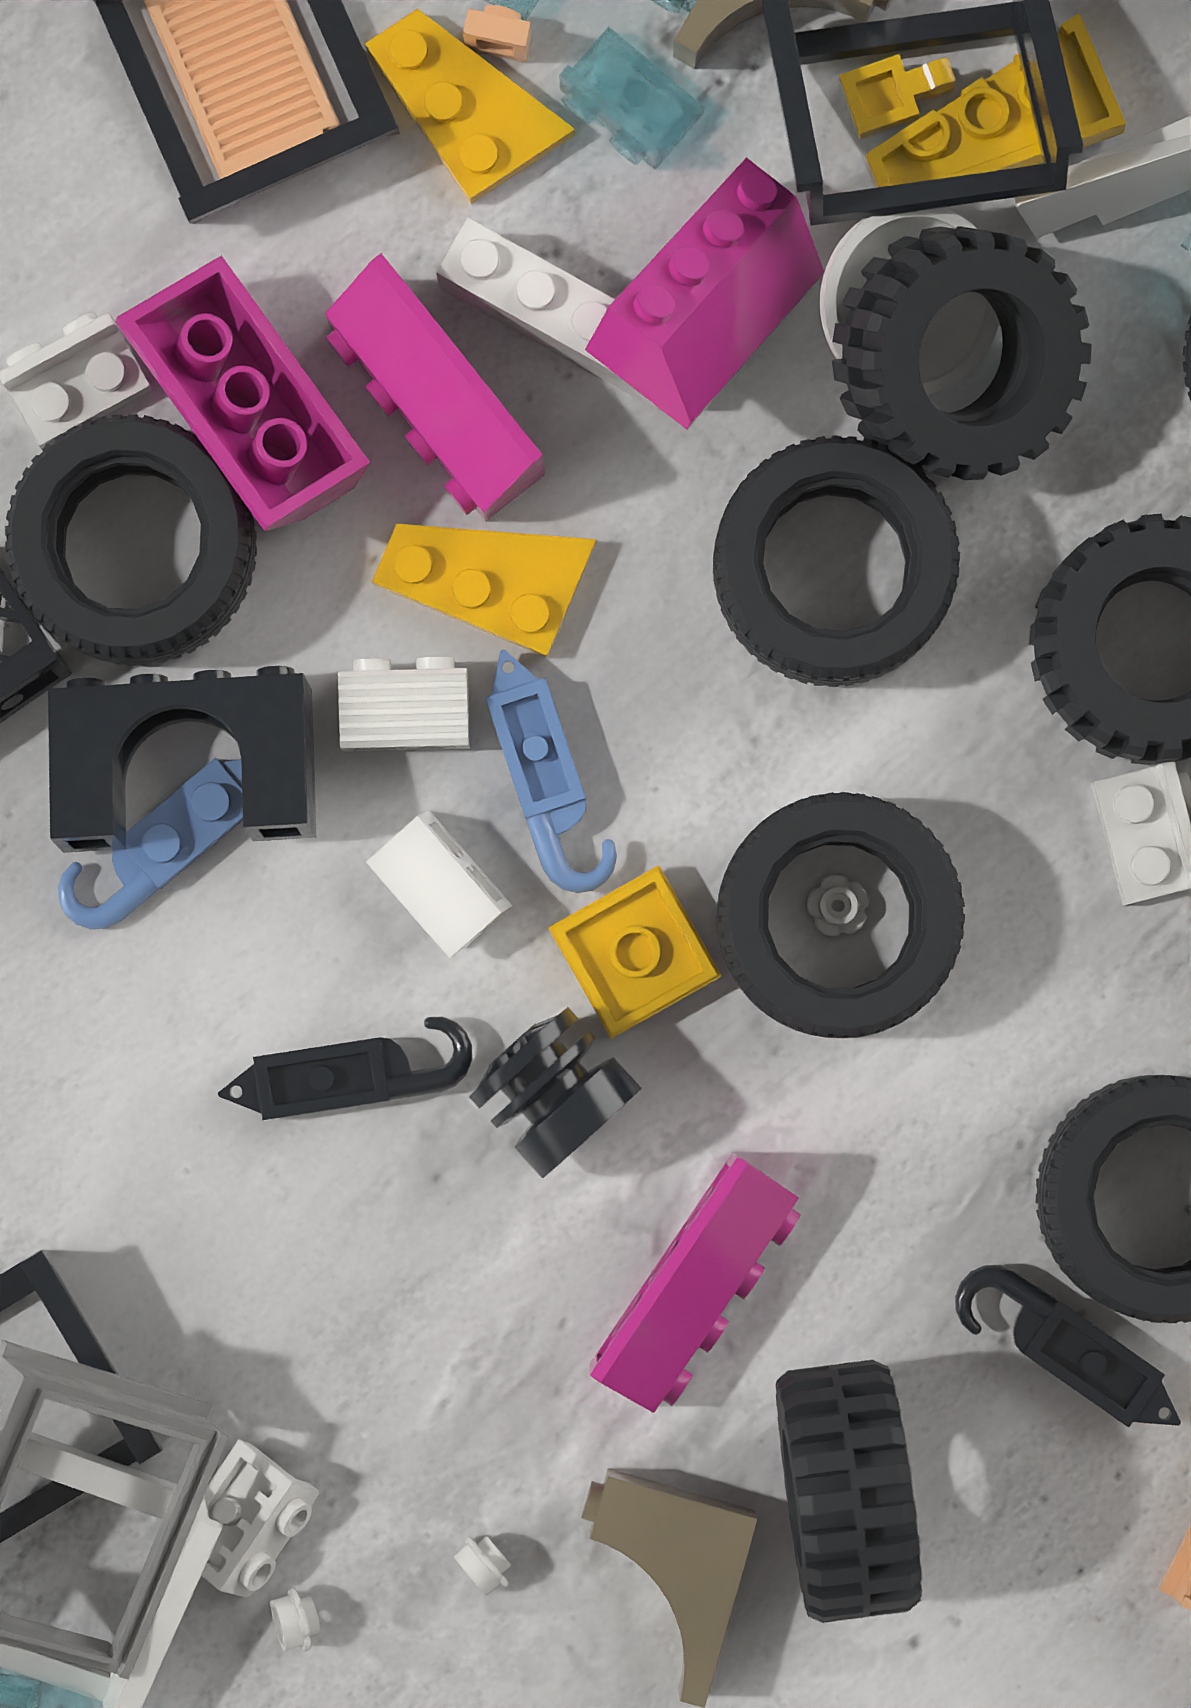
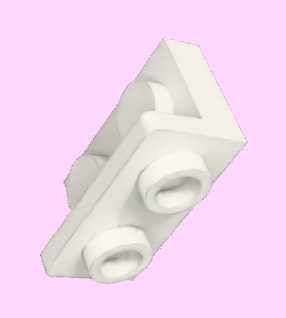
[0,312,153,449]
[1091,761,1191,906]
[201,1439,319,1598]

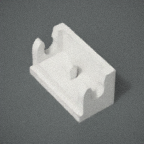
[366,811,513,958]

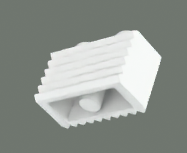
[338,657,470,752]

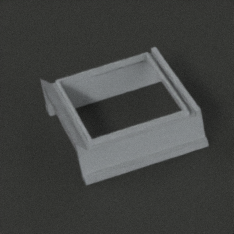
[0,1340,228,1680]

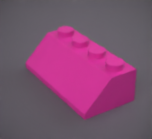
[585,157,824,430]
[325,253,545,521]
[115,255,370,531]
[589,1152,801,1413]

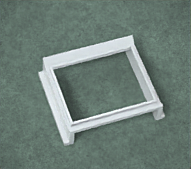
[0,1432,222,1708]

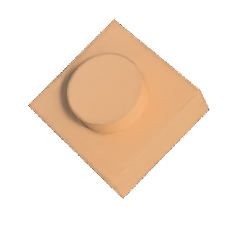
[463,5,532,63]

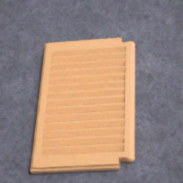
[144,0,340,179]

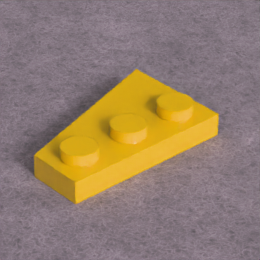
[365,8,575,204]
[372,524,597,658]

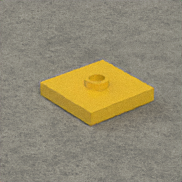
[548,865,722,1039]

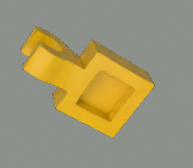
[839,54,956,140]

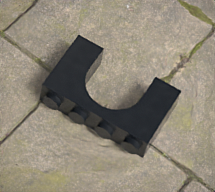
[48,666,317,853]

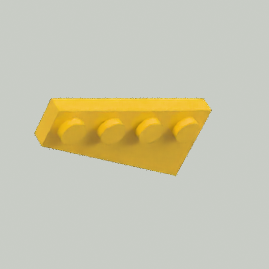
[865,13,1126,188]

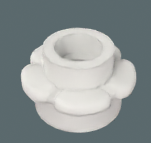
[806,874,869,937]
[453,1536,512,1596]
[270,1588,320,1652]

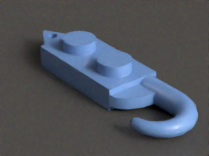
[485,649,617,893]
[58,758,243,930]

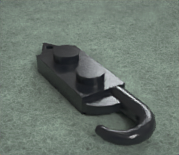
[218,1016,472,1120]
[955,1265,1181,1428]

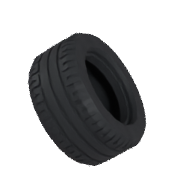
[5,414,257,666]
[713,435,960,687]
[716,792,965,1038]
[1035,1075,1191,1324]

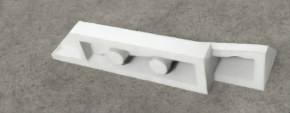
[1015,116,1191,238]

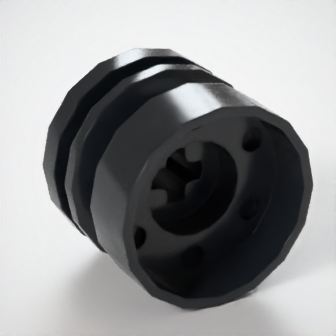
[469,1007,642,1179]

